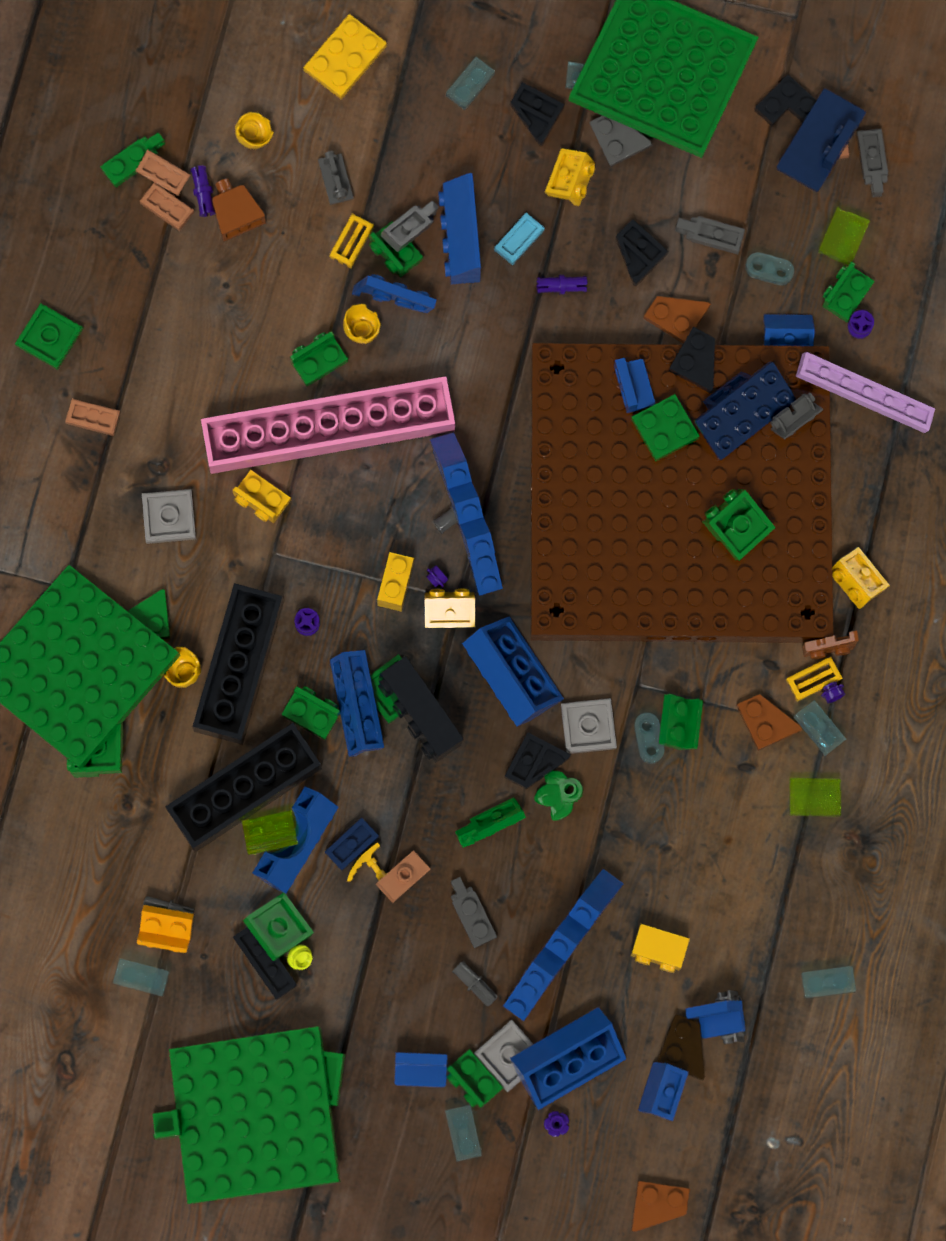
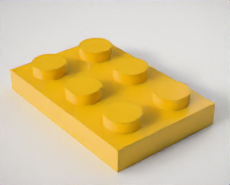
[304,14,387,99]

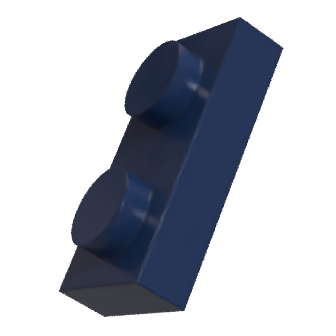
[325,818,379,871]

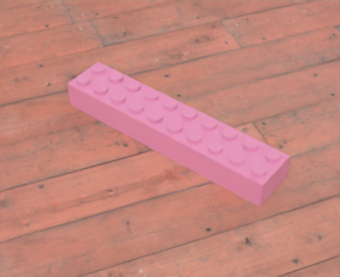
[201,376,455,474]

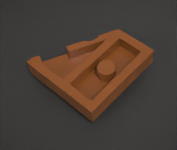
[643,296,711,344]
[802,631,859,659]
[736,694,802,751]
[631,1181,690,1232]

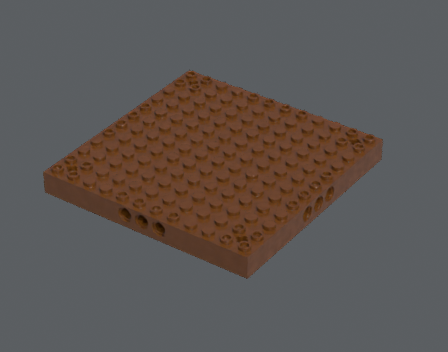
[531,343,833,643]

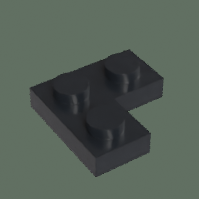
[754,75,817,126]

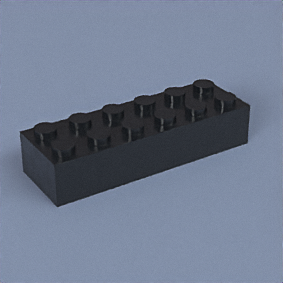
[192,583,284,745]
[165,723,322,852]

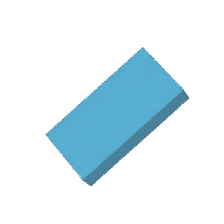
[494,213,545,265]

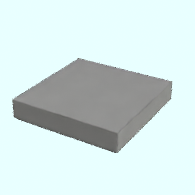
[142,489,196,544]
[561,698,617,754]
[474,1020,534,1093]

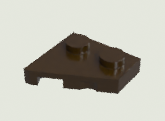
[657,1014,705,1081]

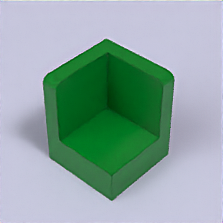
[153,1109,181,1140]

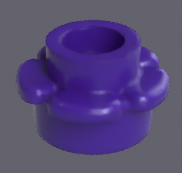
[426,565,448,588]
[821,682,845,703]
[544,1111,569,1137]

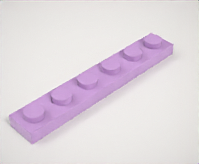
[796,352,935,433]

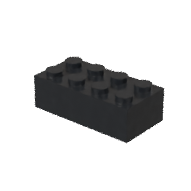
[378,656,464,763]

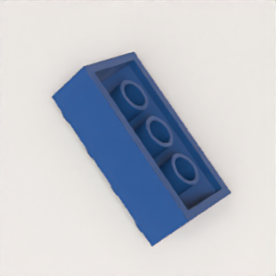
[438,173,481,284]
[462,617,564,727]
[510,1007,626,1110]

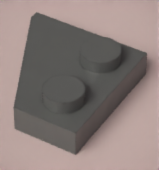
[589,116,653,167]

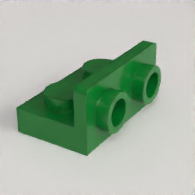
[369,221,423,278]
[822,261,875,322]
[290,331,348,387]
[281,686,340,740]
[659,694,703,750]
[446,1049,503,1109]

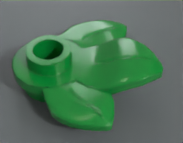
[534,771,583,821]

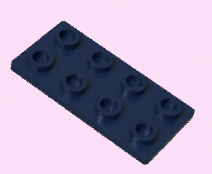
[776,89,866,192]
[695,362,796,460]

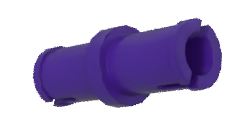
[191,165,215,217]
[537,275,587,294]

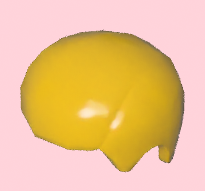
[235,112,274,149]
[343,304,381,344]
[164,647,201,688]

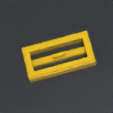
[329,214,374,268]
[786,657,843,702]

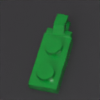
[100,132,165,188]
[455,798,526,848]

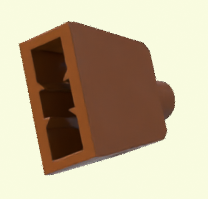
[212,178,266,242]

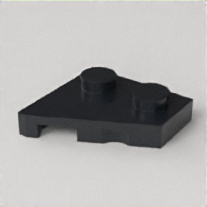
[510,82,565,146]
[616,219,668,287]
[669,327,715,394]
[504,733,571,789]

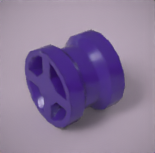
[848,310,874,339]
[294,608,320,636]

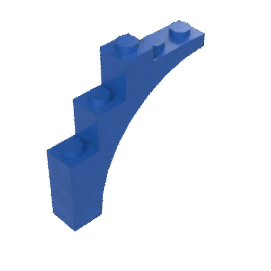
[430,432,503,596]
[503,869,623,1021]

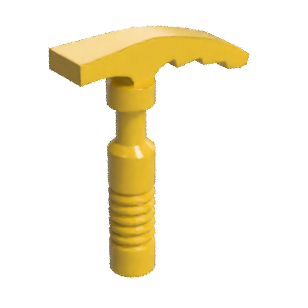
[347,842,386,882]

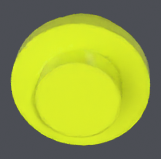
[287,945,312,970]

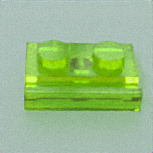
[818,207,870,265]
[789,778,841,817]
[242,810,298,855]

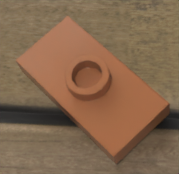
[136,150,190,196]
[140,182,194,231]
[65,399,120,436]
[376,850,430,903]

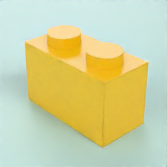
[377,552,414,612]
[631,924,690,973]

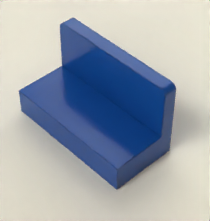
[763,314,815,346]
[614,358,655,413]
[685,1001,745,1039]
[395,1053,447,1087]
[638,1062,688,1121]

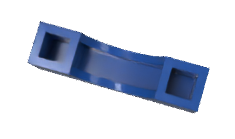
[252,787,338,893]

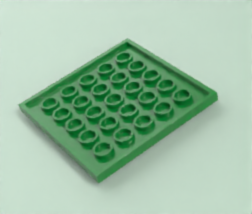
[568,0,759,158]
[0,565,181,770]
[169,1026,340,1204]

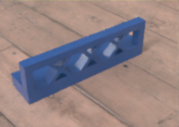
[330,650,384,757]

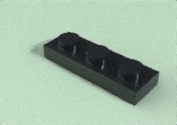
[233,927,297,1001]

